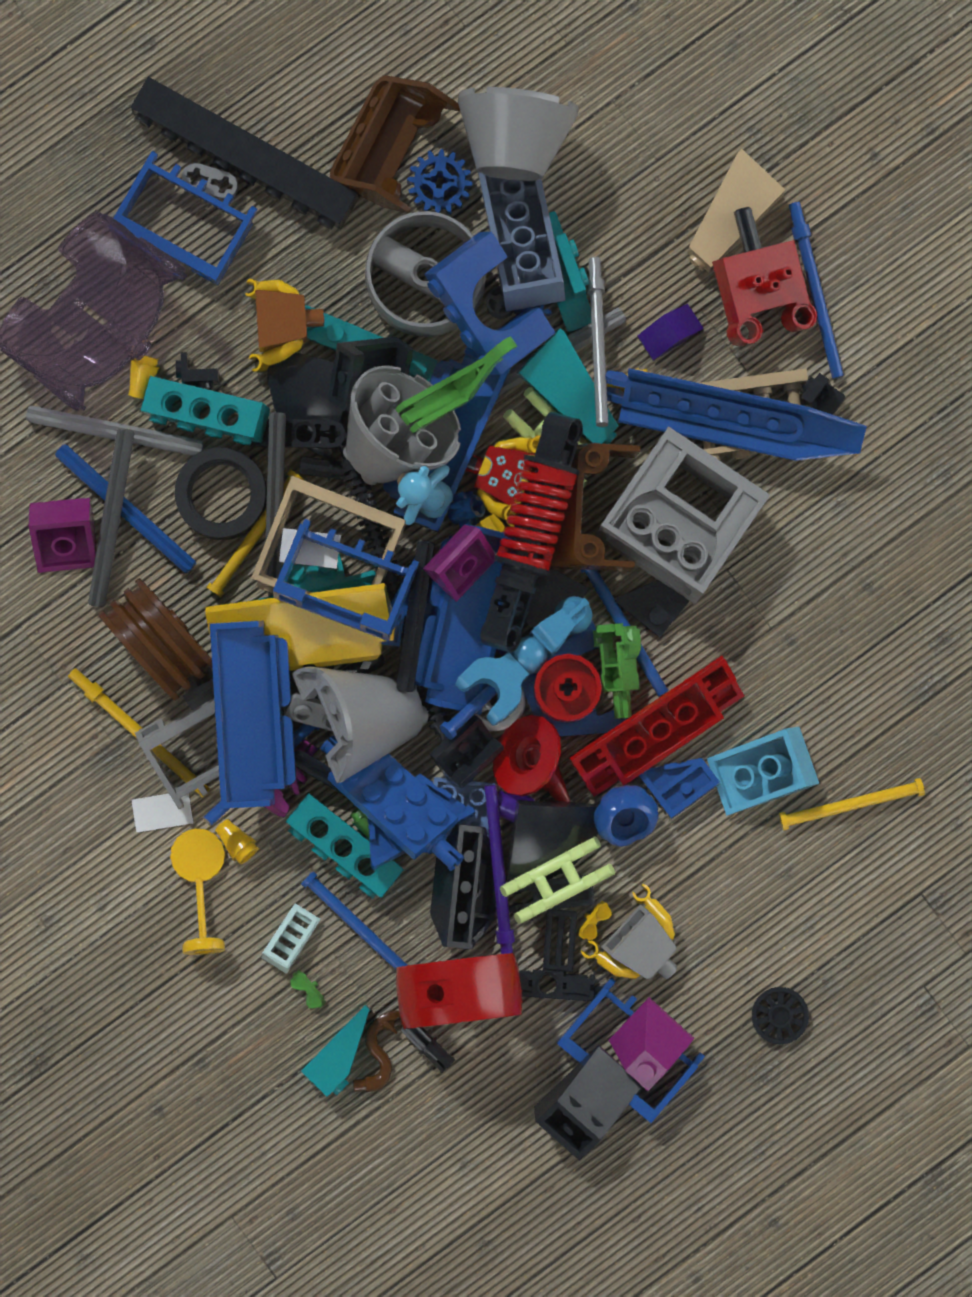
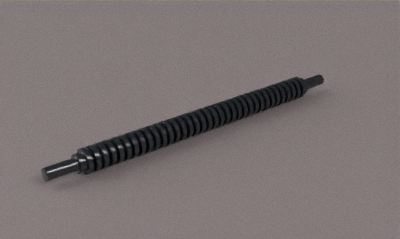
[334,431,452,743]

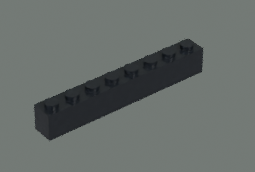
[130,76,359,230]

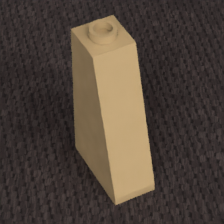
[687,149,785,272]

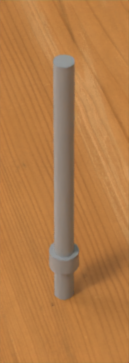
[587,257,608,427]

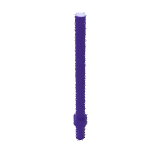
[484,785,515,954]

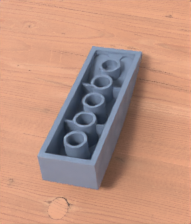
[478,172,565,312]

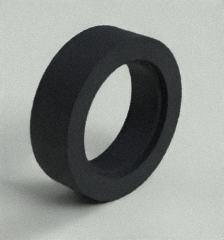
[175,447,267,540]

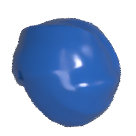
[594,785,658,847]

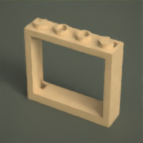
[251,476,406,594]

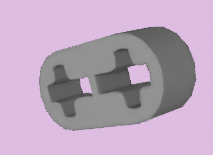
[182,163,238,201]

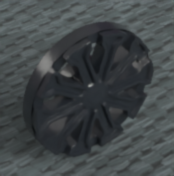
[751,987,809,1044]

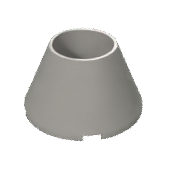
[458,87,579,181]

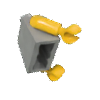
[581,884,677,979]

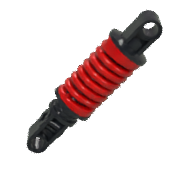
[480,412,583,653]

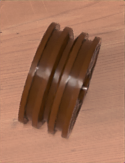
[98,577,212,701]

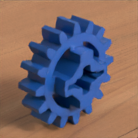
[407,149,472,215]

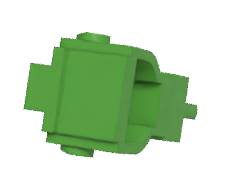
[593,623,641,719]

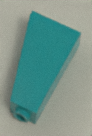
[516,328,618,444]

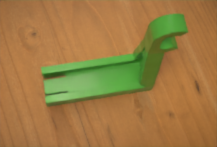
[395,336,518,433]

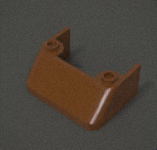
[330,75,460,213]
[548,443,640,572]

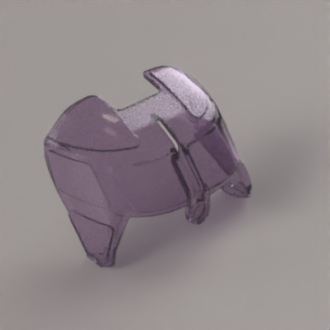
[0,210,187,412]

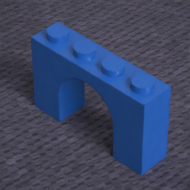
[424,232,556,375]

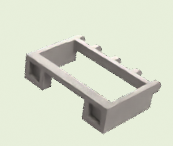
[135,698,219,809]

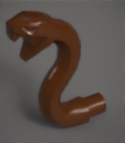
[353,1010,401,1093]

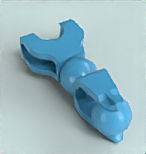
[455,596,593,726]

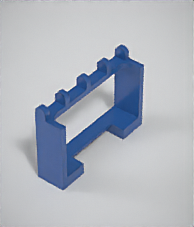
[111,151,258,286]
[273,519,420,642]
[556,977,705,1123]

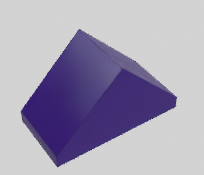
[637,304,704,361]

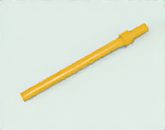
[68,668,210,798]

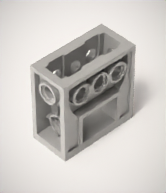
[596,427,770,605]

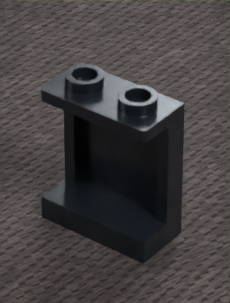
[328,337,413,411]

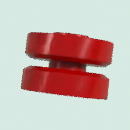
[534,654,602,723]

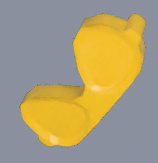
[578,900,612,940]

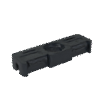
[519,969,595,1001]

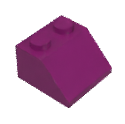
[28,498,97,573]

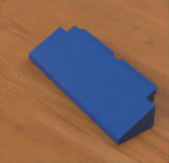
[383,347,511,532]
[415,524,510,715]
[210,620,296,809]

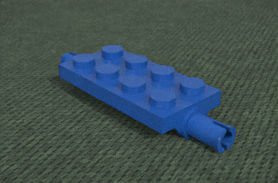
[321,736,464,871]

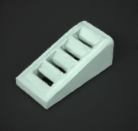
[261,903,320,974]

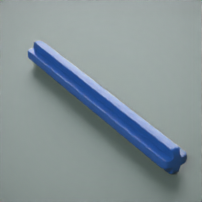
[55,444,196,574]

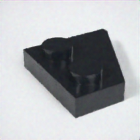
[615,579,689,638]

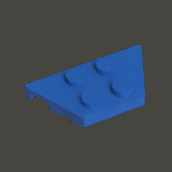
[368,774,475,870]

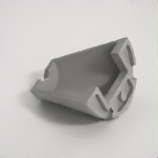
[292,667,428,783]

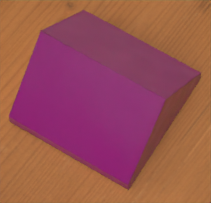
[423,525,496,602]

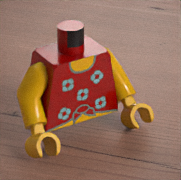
[466,435,540,520]

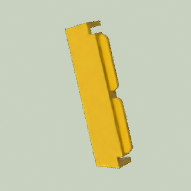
[205,583,395,671]

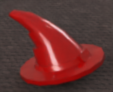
[493,715,571,802]

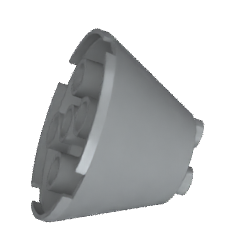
[343,366,461,485]

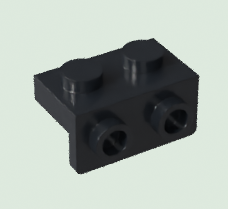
[429,715,504,788]

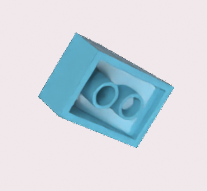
[707,726,819,816]

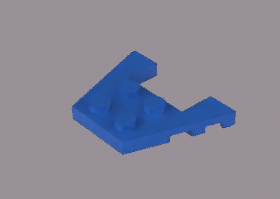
[521,620,628,737]

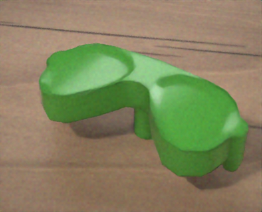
[291,970,326,1009]

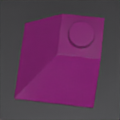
[609,997,694,1091]

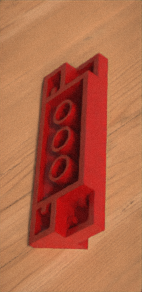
[570,656,745,797]

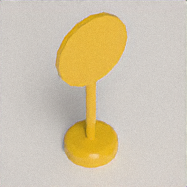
[170,828,225,955]

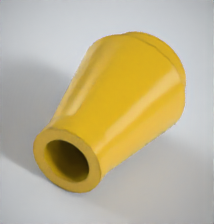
[128,353,160,399]
[215,819,259,864]

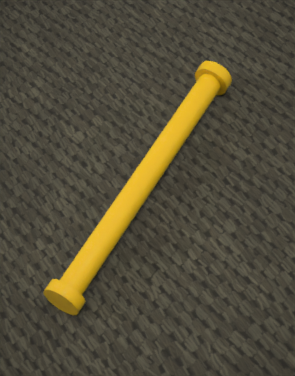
[206,469,305,598]
[779,778,925,831]

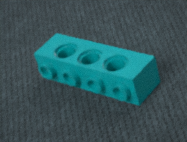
[141,376,271,446]
[286,793,405,899]

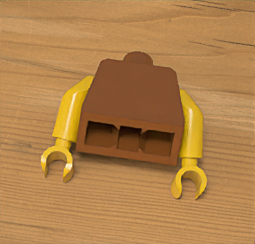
[245,279,324,372]

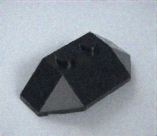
[430,824,496,949]

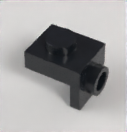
[175,352,220,390]
[801,373,846,415]

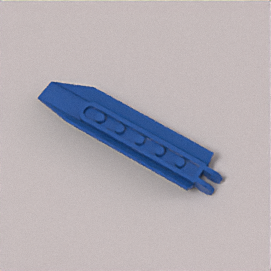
[605,368,867,461]

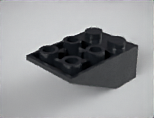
[534,1045,642,1161]

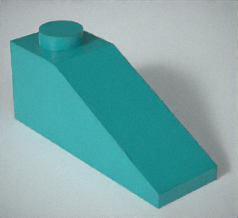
[301,1004,371,1097]

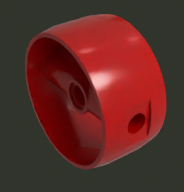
[396,953,522,1029]

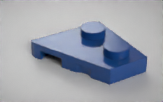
[639,758,720,820]

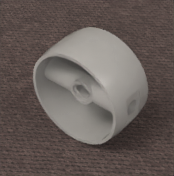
[365,211,486,337]

